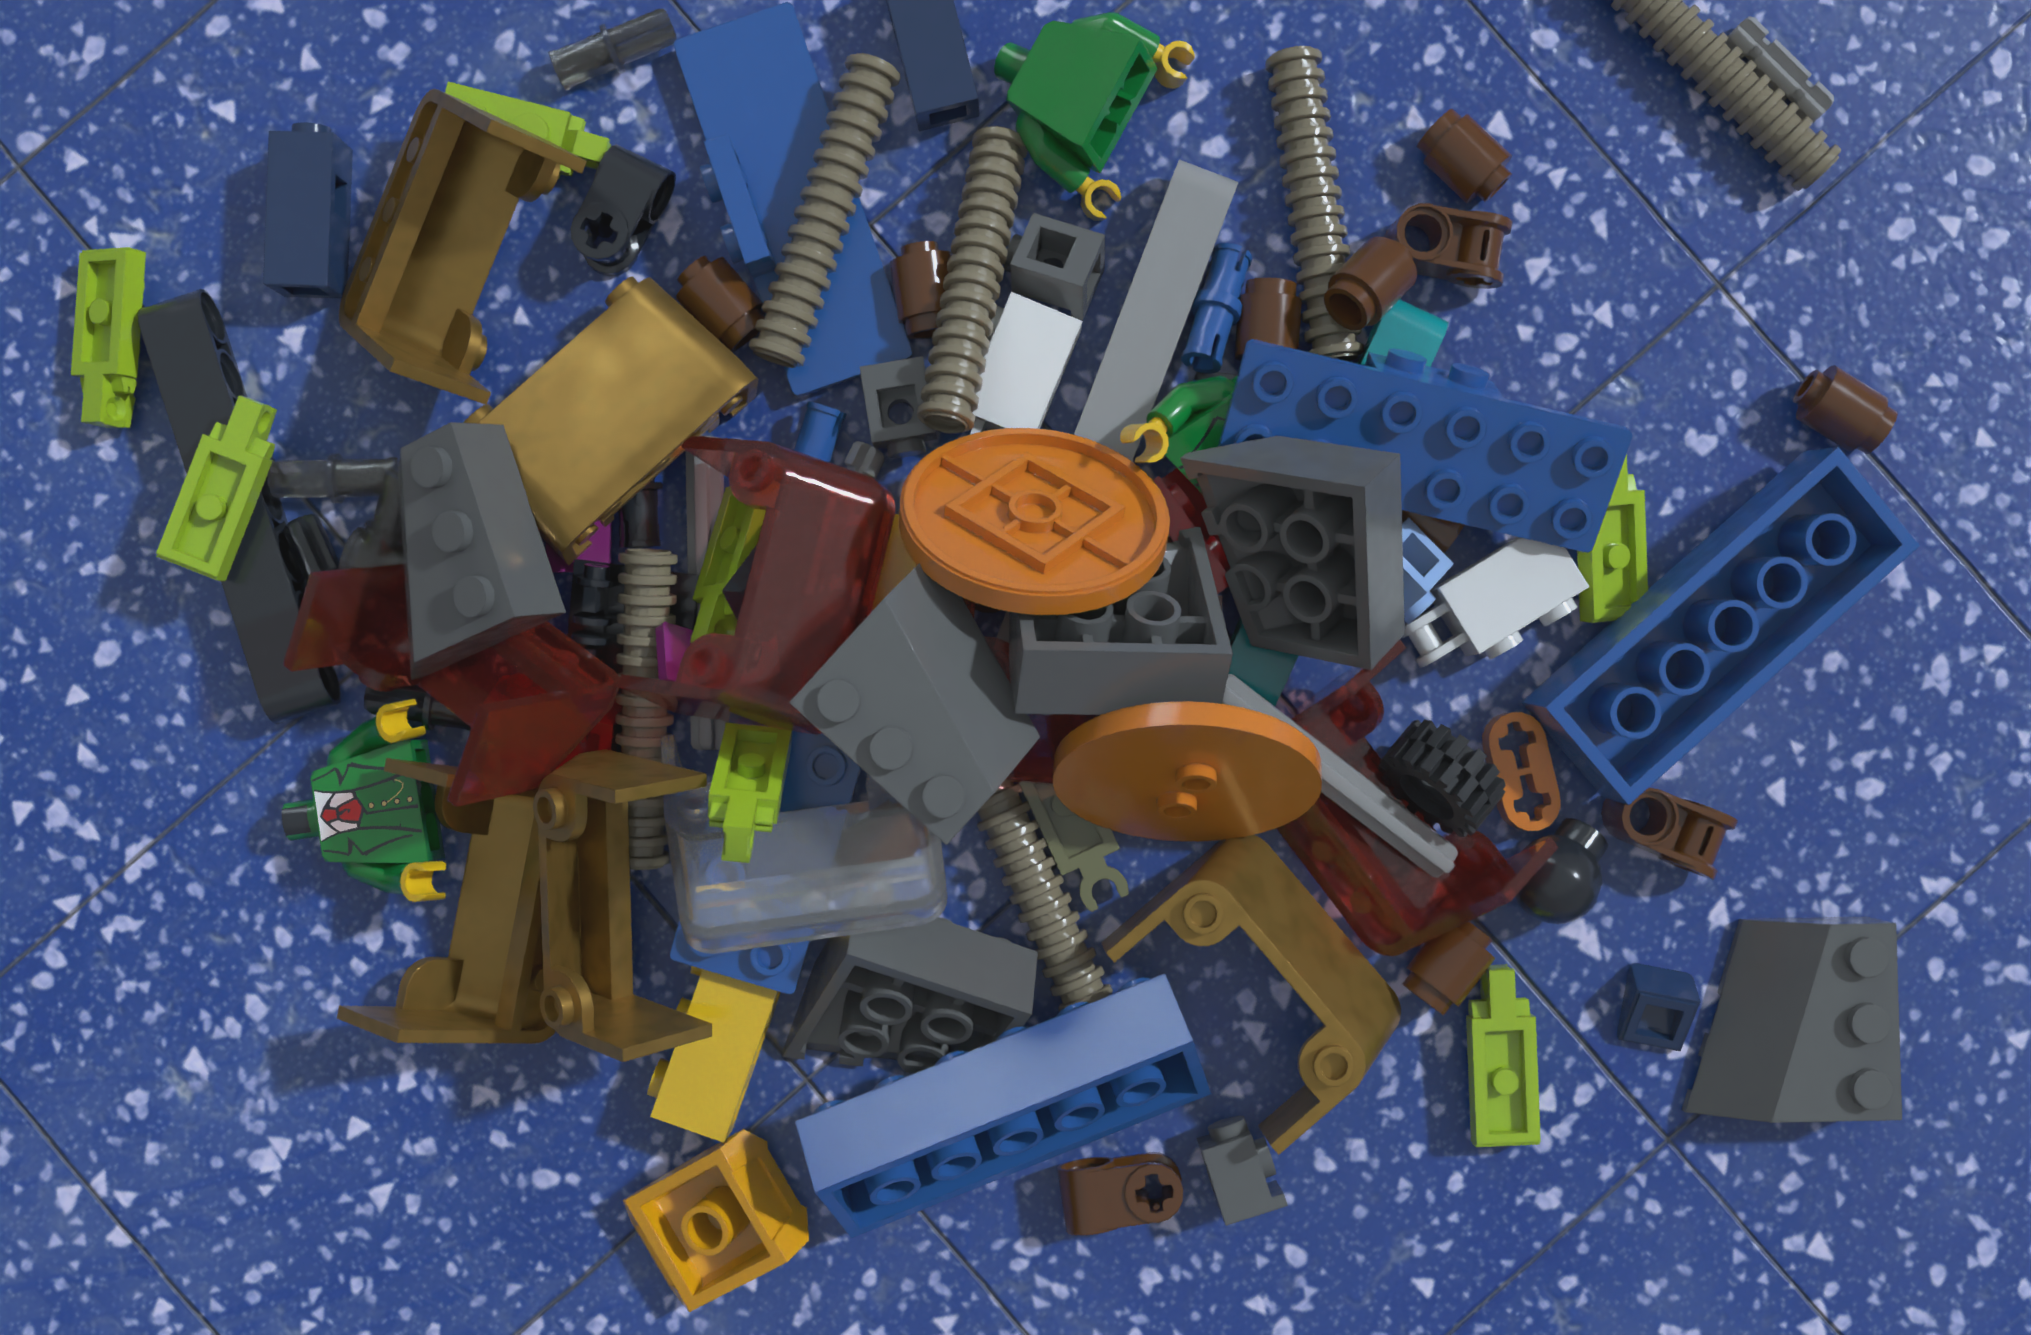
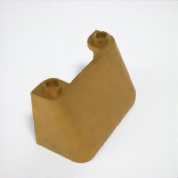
[463,277,758,566]

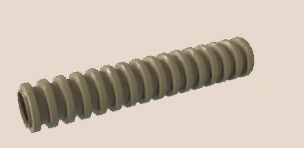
[1611,0,1841,191]
[1265,46,1365,361]
[749,53,901,368]
[917,126,1028,434]
[615,549,678,870]
[977,771,1113,1012]

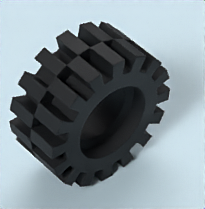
[1378,719,1506,837]

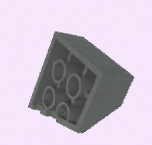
[398,422,566,680]
[1180,436,1405,670]
[1009,527,1233,715]
[789,563,1040,845]
[782,891,1038,1073]
[1682,917,1902,1123]

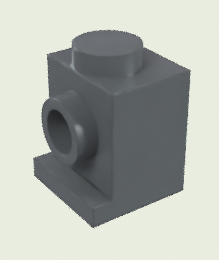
[1004,213,1105,321]
[859,356,937,458]
[1196,1116,1288,1226]

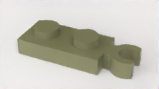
[1013,733,1129,912]

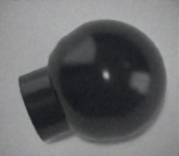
[1511,818,1608,924]

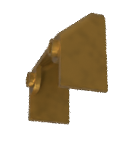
[339,89,587,405]
[533,749,712,1062]
[337,758,556,1044]
[1101,835,1401,1155]

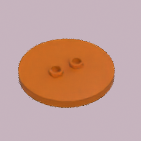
[899,428,1170,615]
[1053,701,1322,841]

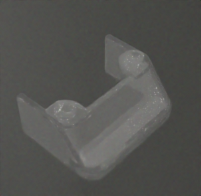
[661,735,948,954]

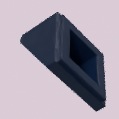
[1617,963,1701,1051]

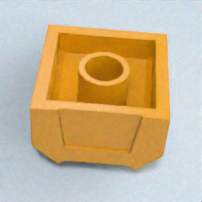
[623,1129,809,1312]

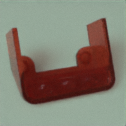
[618,436,896,734]
[283,563,621,807]
[1276,640,1559,956]

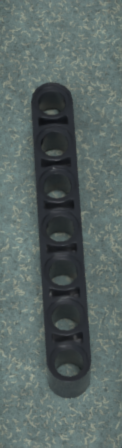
[138,289,341,724]

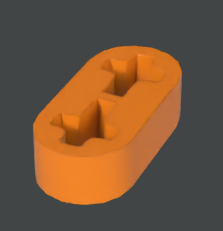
[1482,712,1561,831]

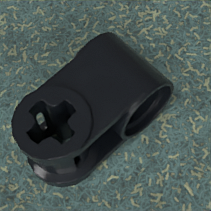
[570,144,676,276]

